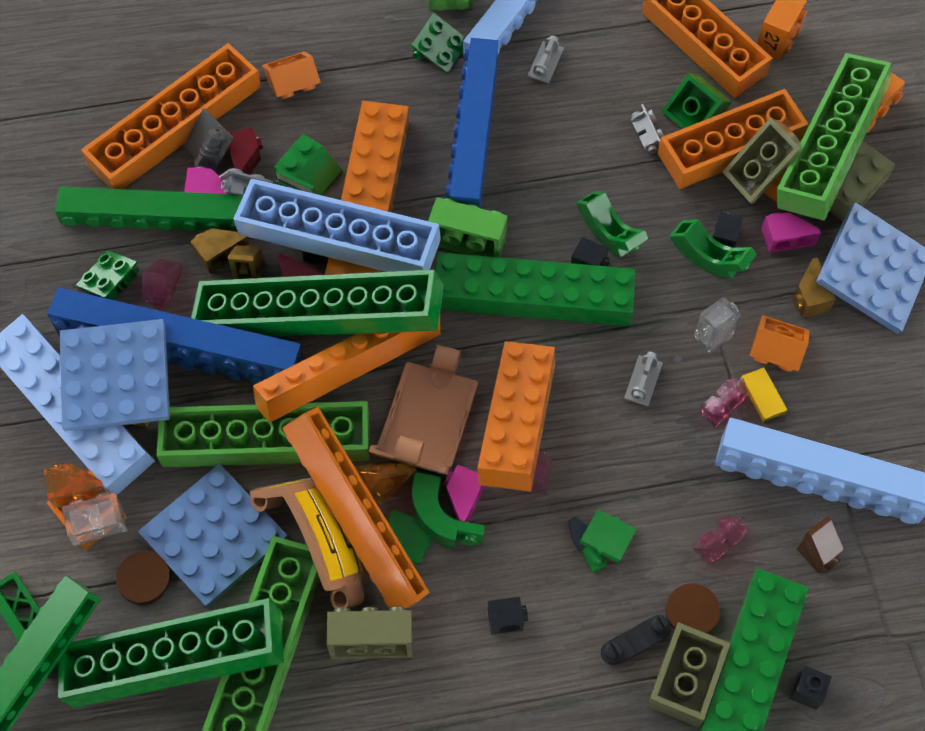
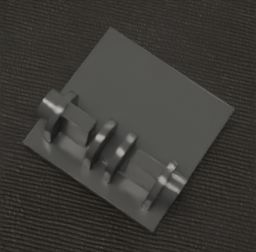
[184,109,233,172]

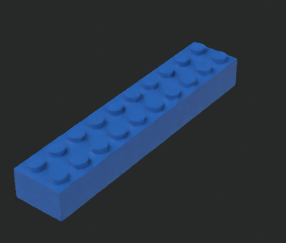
[47,287,304,385]

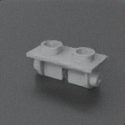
[527,36,564,84]
[631,104,665,154]
[219,168,273,195]
[624,352,663,407]

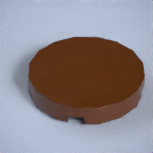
[116,551,171,605]
[665,583,720,633]

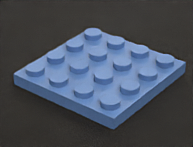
[816,202,925,334]
[60,319,170,432]
[138,464,288,609]

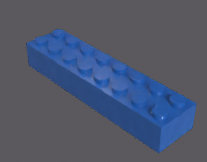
[446,38,499,208]

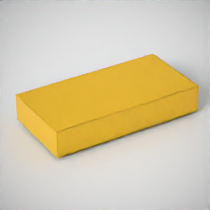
[740,367,787,422]

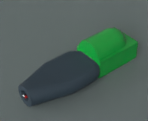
[568,516,607,574]

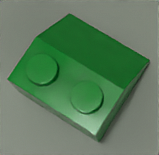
[661,73,732,129]
[274,134,343,196]

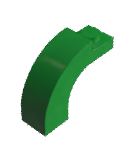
[576,191,648,257]
[669,219,757,279]
[412,472,485,550]

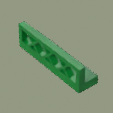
[0,571,59,671]

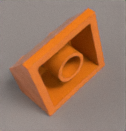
[261,52,321,99]
[750,315,810,372]

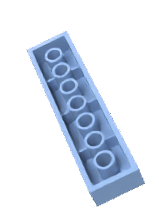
[233,178,441,272]
[0,314,155,496]
[714,417,925,524]

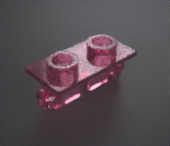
[699,378,748,428]
[693,515,748,563]

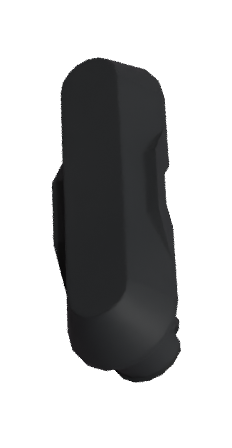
[600,615,671,665]

